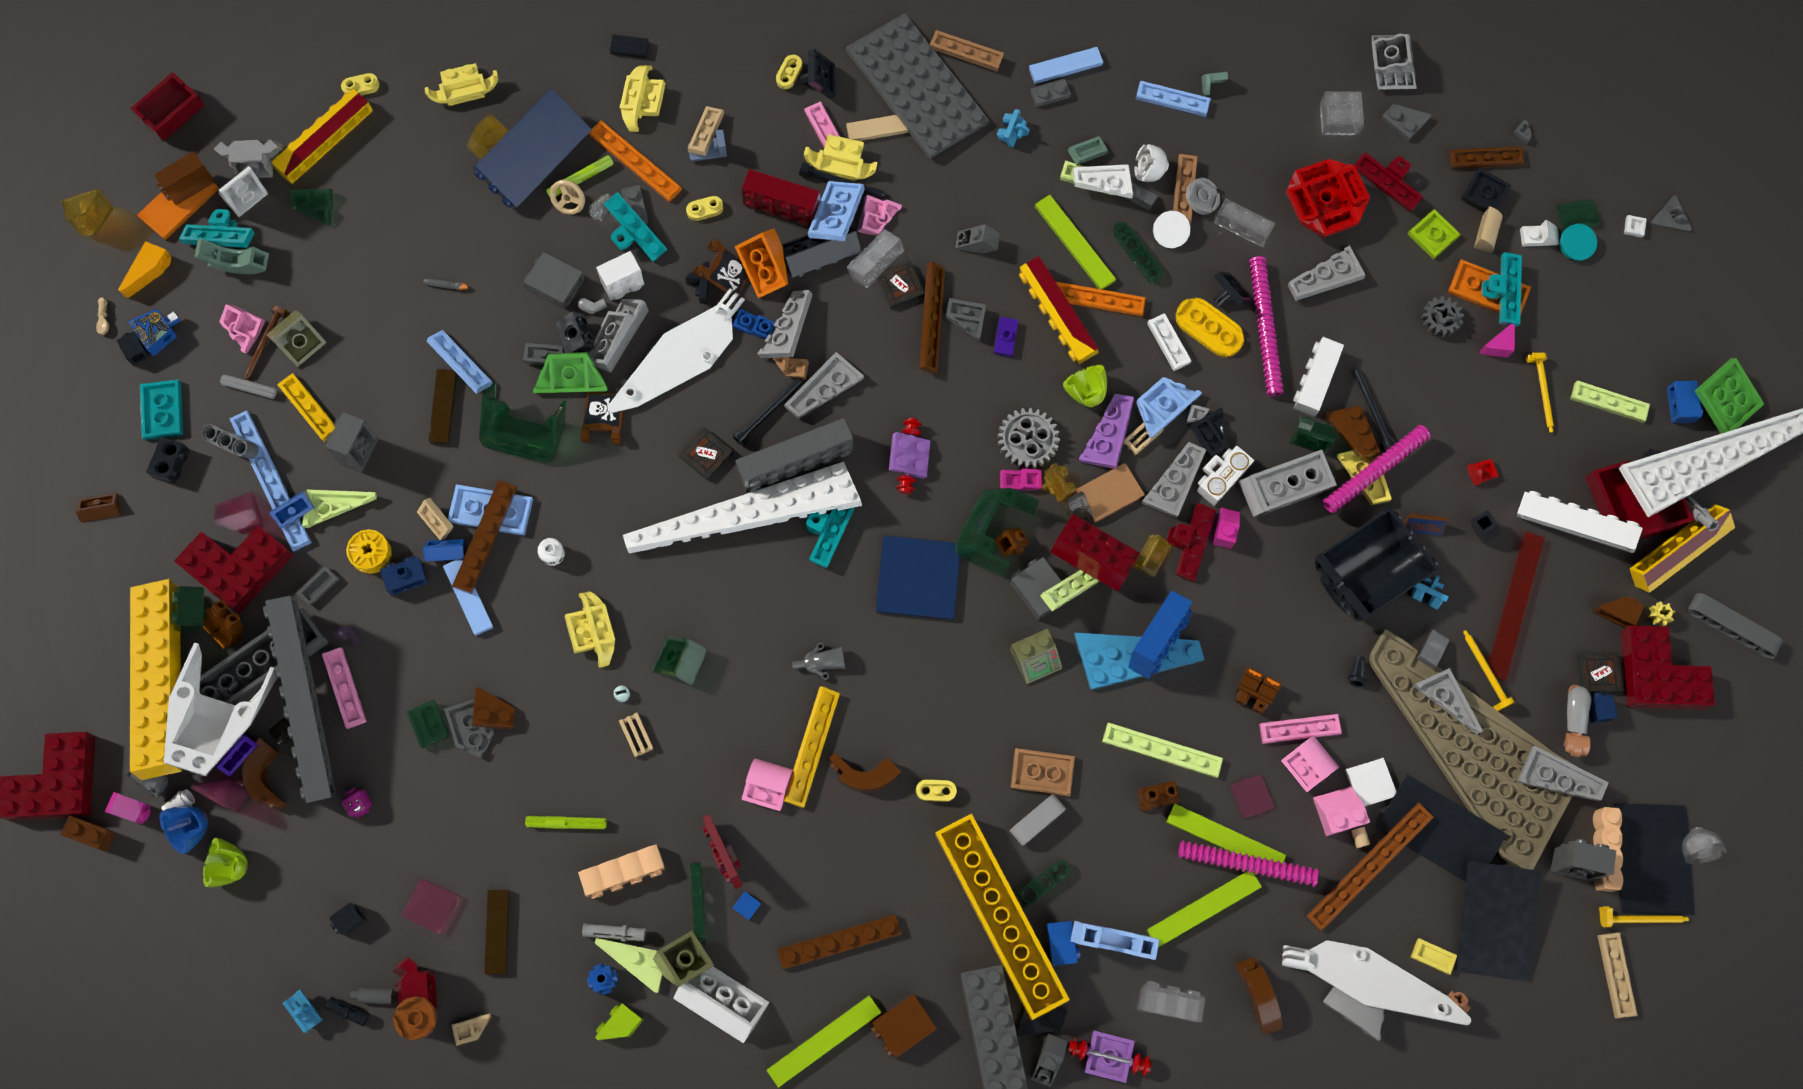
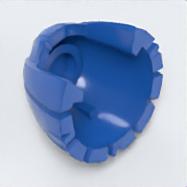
[159,806,208,854]

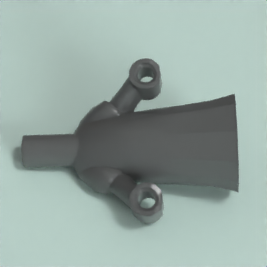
[792,642,845,681]

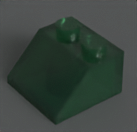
[1289,416,1336,455]
[171,586,204,635]
[651,635,707,685]

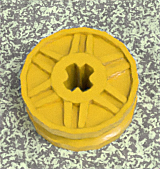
[346,529,392,574]

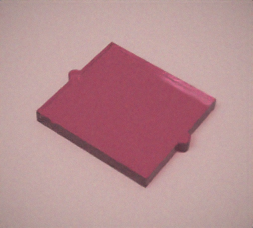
[1230,775,1274,819]

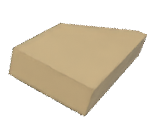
[452,1014,491,1046]

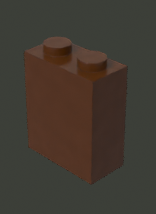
[154,151,215,205]
[871,994,937,1058]

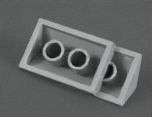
[588,299,649,373]

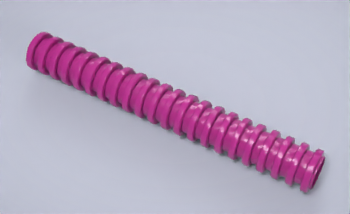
[1323,425,1431,513]
[1178,840,1319,887]

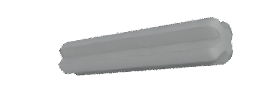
[220,374,277,399]

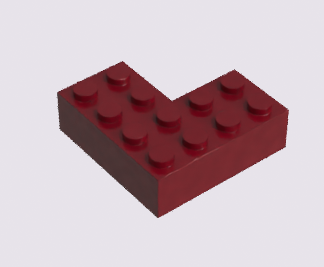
[1585,460,1694,548]
[174,526,294,615]
[1621,626,1715,710]
[0,732,95,820]

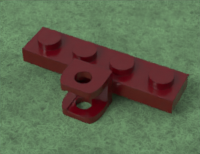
[1354,152,1423,212]
[1166,503,1217,582]
[702,814,743,890]

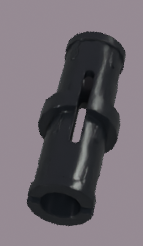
[325,997,369,1027]

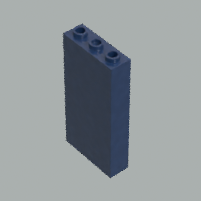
[472,88,592,209]

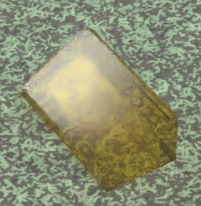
[1133,535,1172,578]

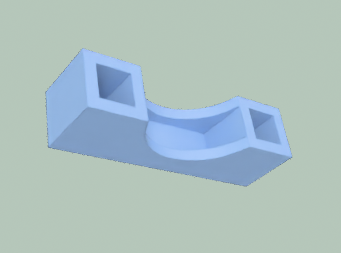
[1071,921,1159,960]

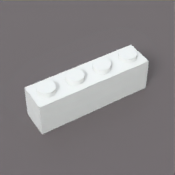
[1293,337,1344,417]

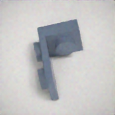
[688,130,727,162]

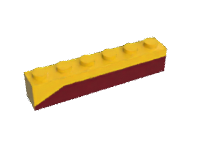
[271,89,373,184]
[1019,256,1098,365]
[1630,504,1735,593]

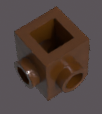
[994,527,1030,557]

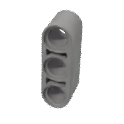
[1009,793,1066,846]

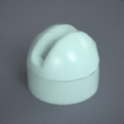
[614,685,630,702]

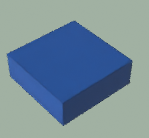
[733,892,761,920]

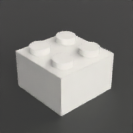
[596,251,645,301]

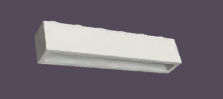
[1517,491,1643,553]

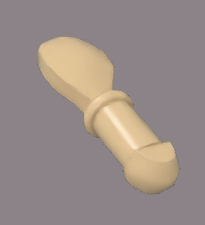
[96,297,109,335]

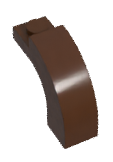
[242,737,287,810]
[829,753,901,792]
[1235,957,1283,1035]

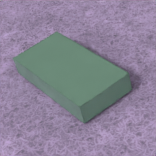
[1067,136,1108,165]

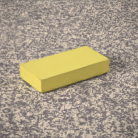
[1410,938,1457,975]

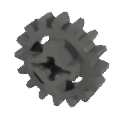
[1421,296,1464,337]

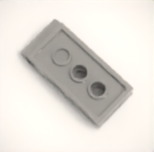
[1239,450,1336,518]

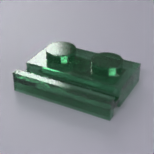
[1555,199,1600,231]
[406,700,450,749]

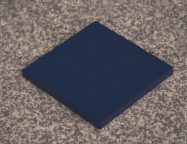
[876,535,961,620]

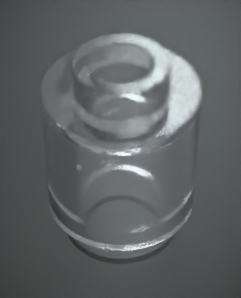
[588,193,611,221]

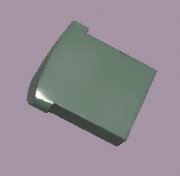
[1201,72,1228,96]

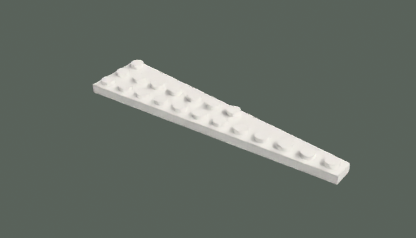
[1619,408,1803,517]
[623,462,862,553]

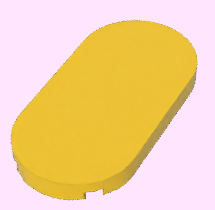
[1176,298,1244,357]

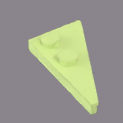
[302,490,377,528]
[595,938,662,993]

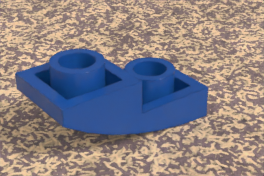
[732,309,775,339]

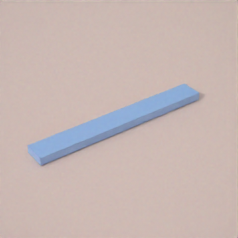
[230,410,312,551]

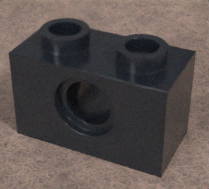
[555,312,595,353]

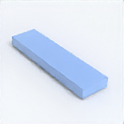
[1029,47,1103,84]
[1136,81,1211,117]
[427,330,492,394]
[443,559,494,636]

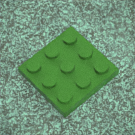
[1695,358,1764,434]

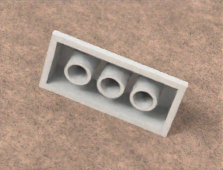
[673,967,769,1043]

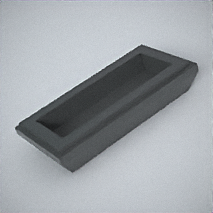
[296,566,339,606]

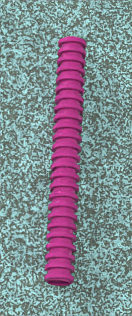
[1249,256,1284,397]

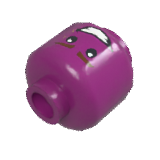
[341,787,372,819]

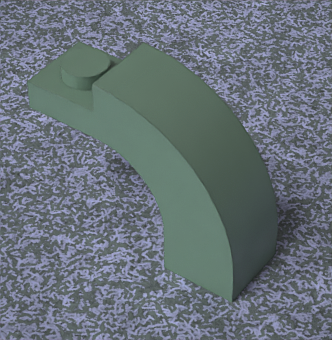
[194,239,269,274]

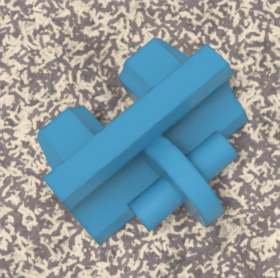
[997,109,1030,148]
[1410,575,1449,609]
[282,989,323,1033]

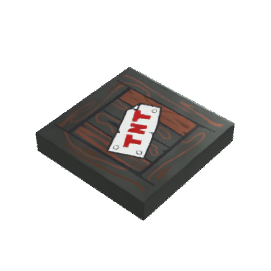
[876,261,925,309]
[679,428,733,481]
[1578,653,1623,693]

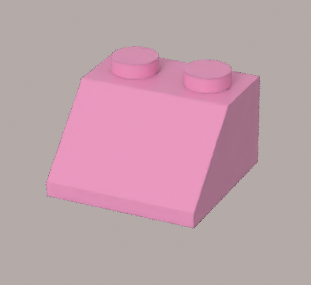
[1313,786,1370,836]

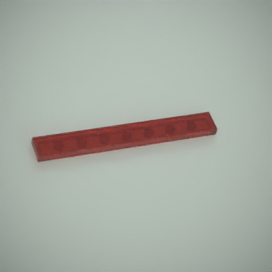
[1485,531,1545,681]

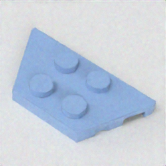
[1136,377,1202,439]

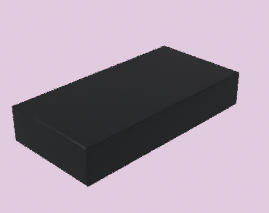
[610,35,649,58]

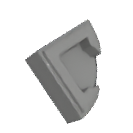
[1186,404,1210,424]

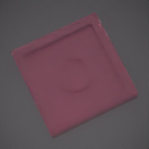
[402,879,459,934]

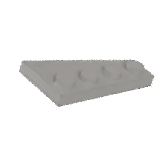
[1288,245,1365,301]
[1517,746,1609,801]

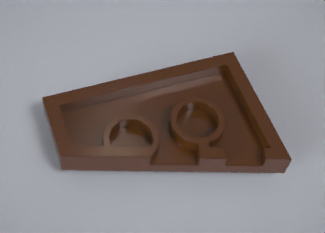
[1323,405,1380,460]

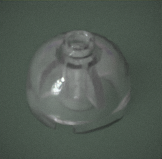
[1681,827,1727,864]

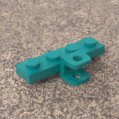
[603,192,667,262]
[179,209,254,248]
[1482,252,1522,327]
[806,507,855,569]

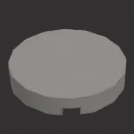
[1186,178,1220,215]

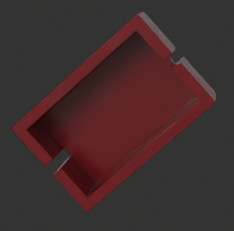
[130,72,205,142]

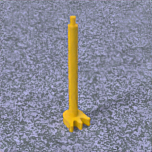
[1525,353,1554,433]
[1463,630,1515,711]
[1599,906,1689,928]

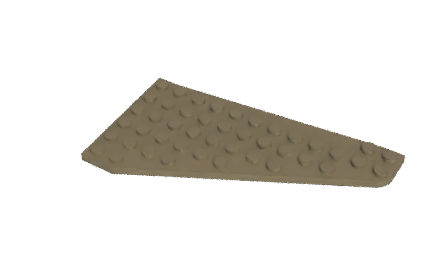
[1369,629,1574,870]

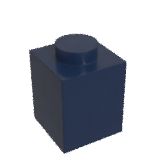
[1589,692,1618,724]

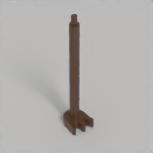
[244,305,290,380]

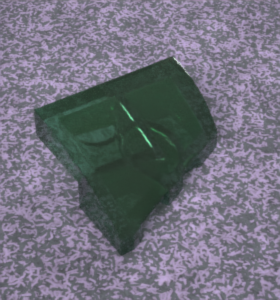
[290,189,333,225]

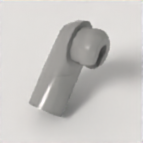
[578,298,607,314]

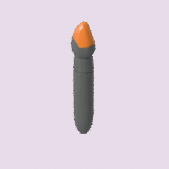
[423,278,468,290]

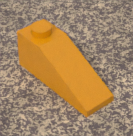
[118,241,172,298]

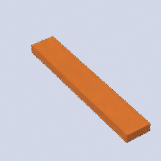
[588,120,682,202]
[1055,281,1146,317]

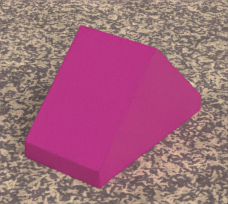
[1480,323,1515,357]

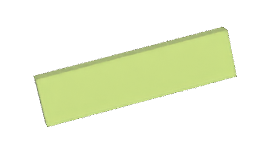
[1571,381,1650,423]
[1040,570,1100,611]

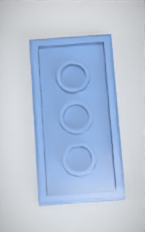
[808,181,864,241]
[448,484,533,536]

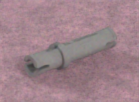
[1685,496,1719,531]
[582,923,646,942]

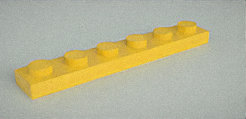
[784,687,840,808]

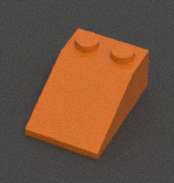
[735,228,788,298]

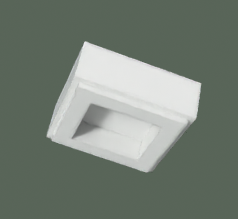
[1624,215,1646,238]

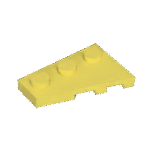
[1337,451,1391,506]

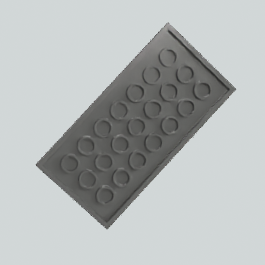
[846,13,989,159]

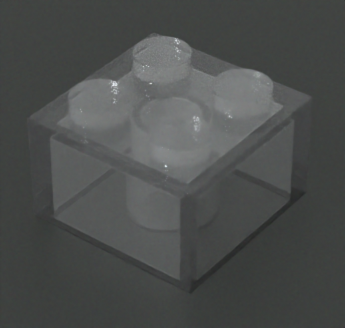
[1320,91,1364,135]

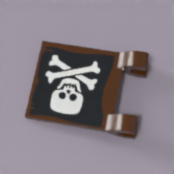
[693,239,749,300]
[580,392,624,445]

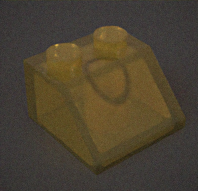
[466,113,508,159]
[61,189,114,236]

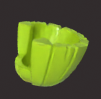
[1063,365,1107,407]
[203,838,248,887]

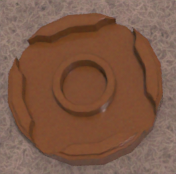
[393,997,438,1040]

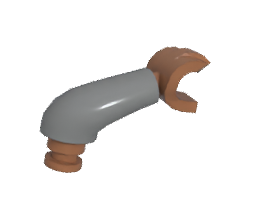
[1564,685,1591,757]

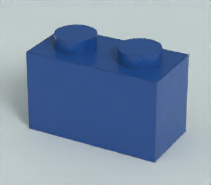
[1667,381,1703,423]
[1045,921,1080,967]

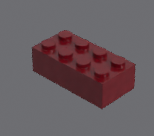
[741,169,820,226]
[1050,514,1140,591]

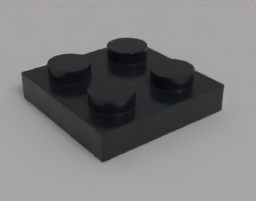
[1461,168,1511,212]

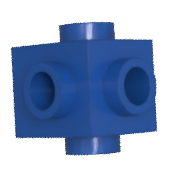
[587,963,619,995]

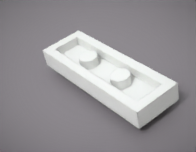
[1147,313,1191,371]

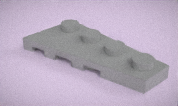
[757,290,813,358]
[785,352,864,419]
[1141,442,1206,518]

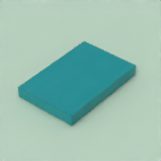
[140,379,183,440]

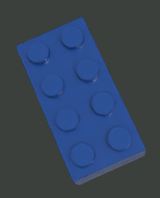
[1128,591,1193,679]

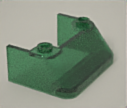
[479,382,567,463]
[955,488,1040,577]

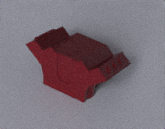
[393,957,438,1012]

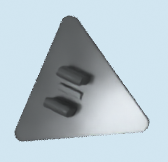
[1651,196,1692,232]

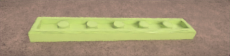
[1102,723,1223,778]

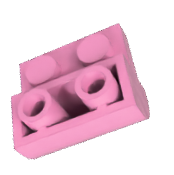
[1281,735,1339,792]
[742,758,793,811]

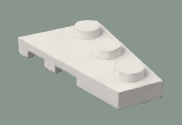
[1073,165,1133,198]

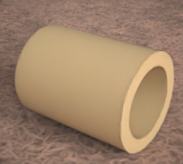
[1351,827,1370,848]

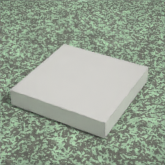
[1345,758,1396,806]

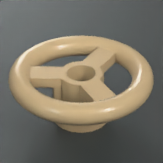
[550,180,585,215]

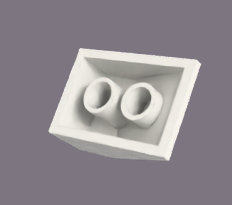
[219,166,268,217]

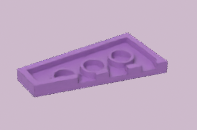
[1078,394,1134,469]

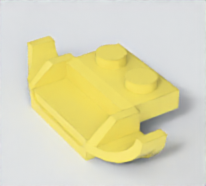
[425,63,498,106]
[620,65,666,132]
[804,134,878,181]
[564,592,615,668]

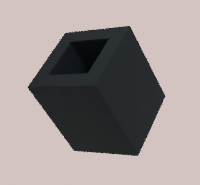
[116,331,150,365]
[1471,510,1500,543]
[329,902,366,936]

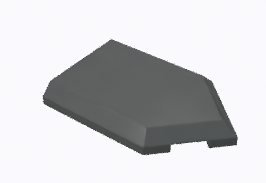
[444,699,495,759]

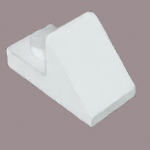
[1520,220,1559,246]

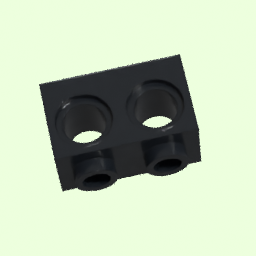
[146,437,189,484]

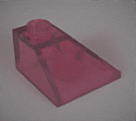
[214,491,262,534]
[191,779,249,813]

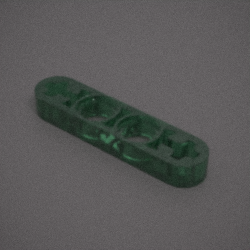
[1112,222,1163,284]
[1014,860,1071,911]
[690,862,706,943]

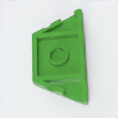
[533,352,608,393]

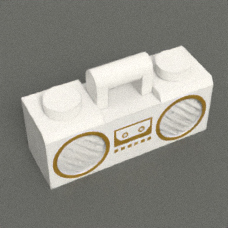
[1197,446,1254,506]

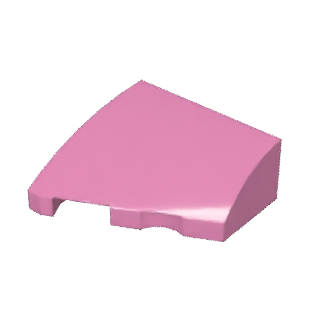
[857,195,902,235]
[219,304,265,353]

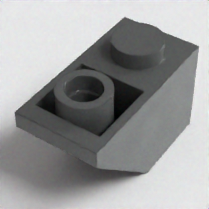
[955,224,1000,254]
[1031,1034,1068,1087]

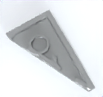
[1414,668,1483,734]

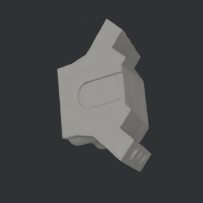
[1372,34,1417,89]
[214,139,286,178]

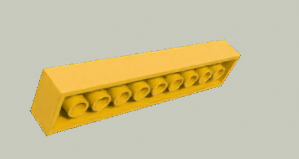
[130,579,182,780]
[935,814,1070,1021]

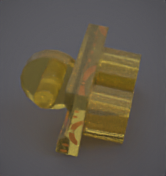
[1042,463,1076,503]

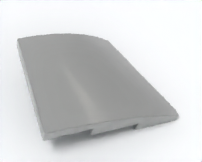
[1323,987,1384,1041]

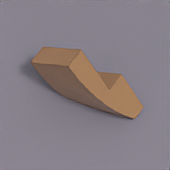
[772,357,809,380]

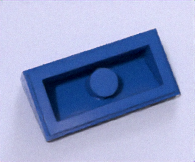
[269,490,315,529]
[423,539,466,561]

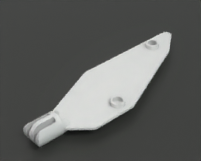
[607,288,745,413]
[1282,940,1471,1025]

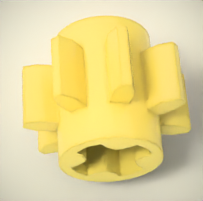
[1648,601,1675,627]

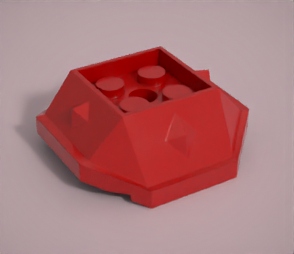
[1286,159,1370,237]

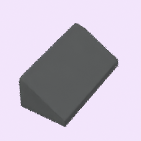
[1121,182,1158,211]

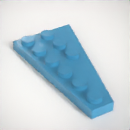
[1074,633,1204,690]

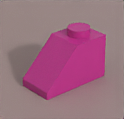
[1212,508,1240,549]
[105,792,151,825]

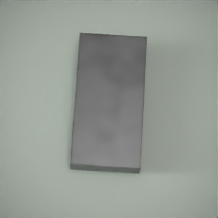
[1417,629,1449,670]

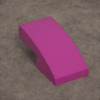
[1000,469,1042,491]

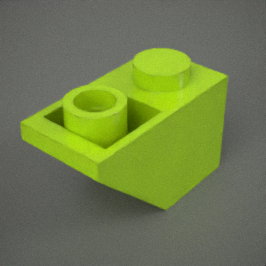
[595,1003,644,1040]

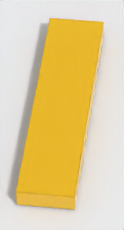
[277,373,335,442]

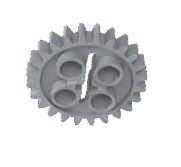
[997,408,1060,469]

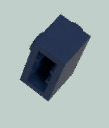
[380,556,429,596]

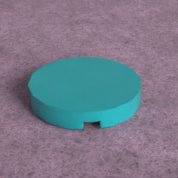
[1559,224,1597,261]

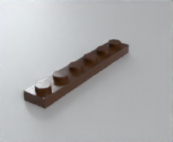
[919,261,945,374]
[452,480,518,595]
[777,914,901,970]

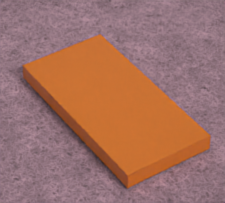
[137,183,219,240]
[1448,259,1531,314]

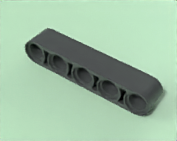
[1687,593,1783,659]

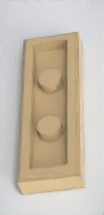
[688,106,724,156]

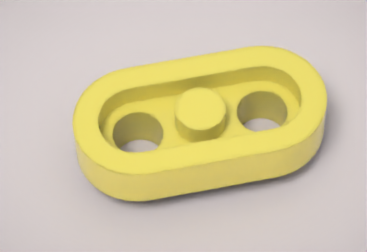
[776,55,802,89]
[341,73,379,95]
[686,196,723,221]
[916,780,957,802]

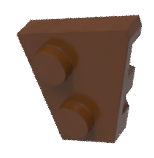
[472,687,515,729]

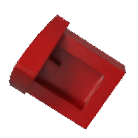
[1467,459,1499,486]

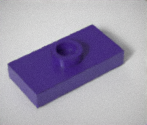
[994,317,1018,357]

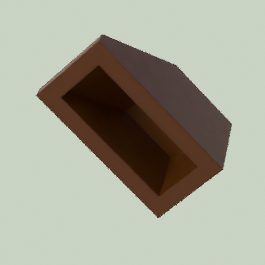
[1592,597,1644,628]

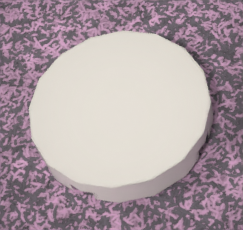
[1153,211,1191,248]

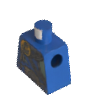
[128,309,181,356]

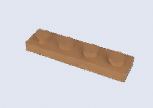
[930,30,1004,72]
[1173,154,1197,224]

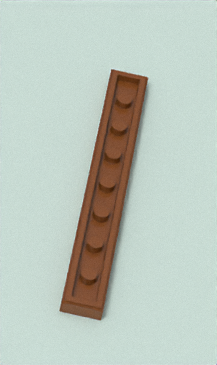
[1306,803,1434,931]

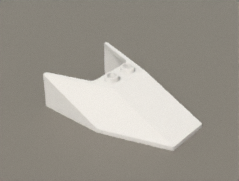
[164,643,277,776]

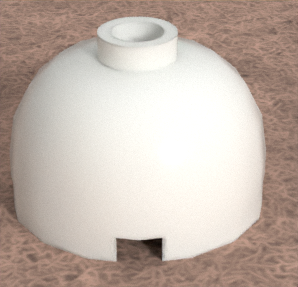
[1135,144,1169,182]

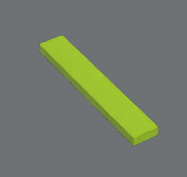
[1035,195,1116,290]
[1166,804,1286,863]
[1146,871,1261,947]
[767,995,881,1088]

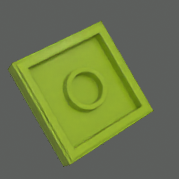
[1407,209,1461,259]

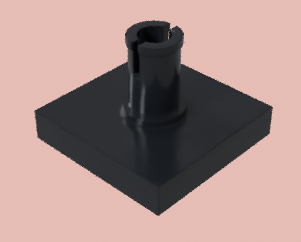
[800,49,835,99]
[1213,271,1253,308]

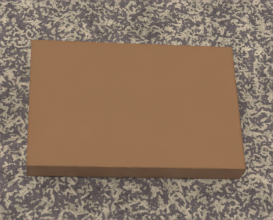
[1075,463,1145,523]
[1010,748,1075,797]

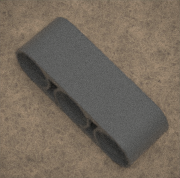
[201,424,259,459]

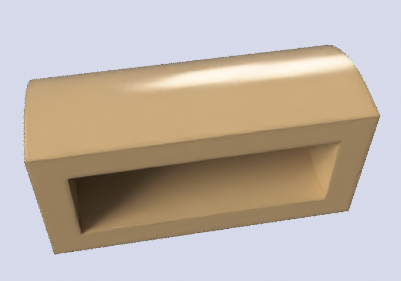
[1474,207,1502,253]

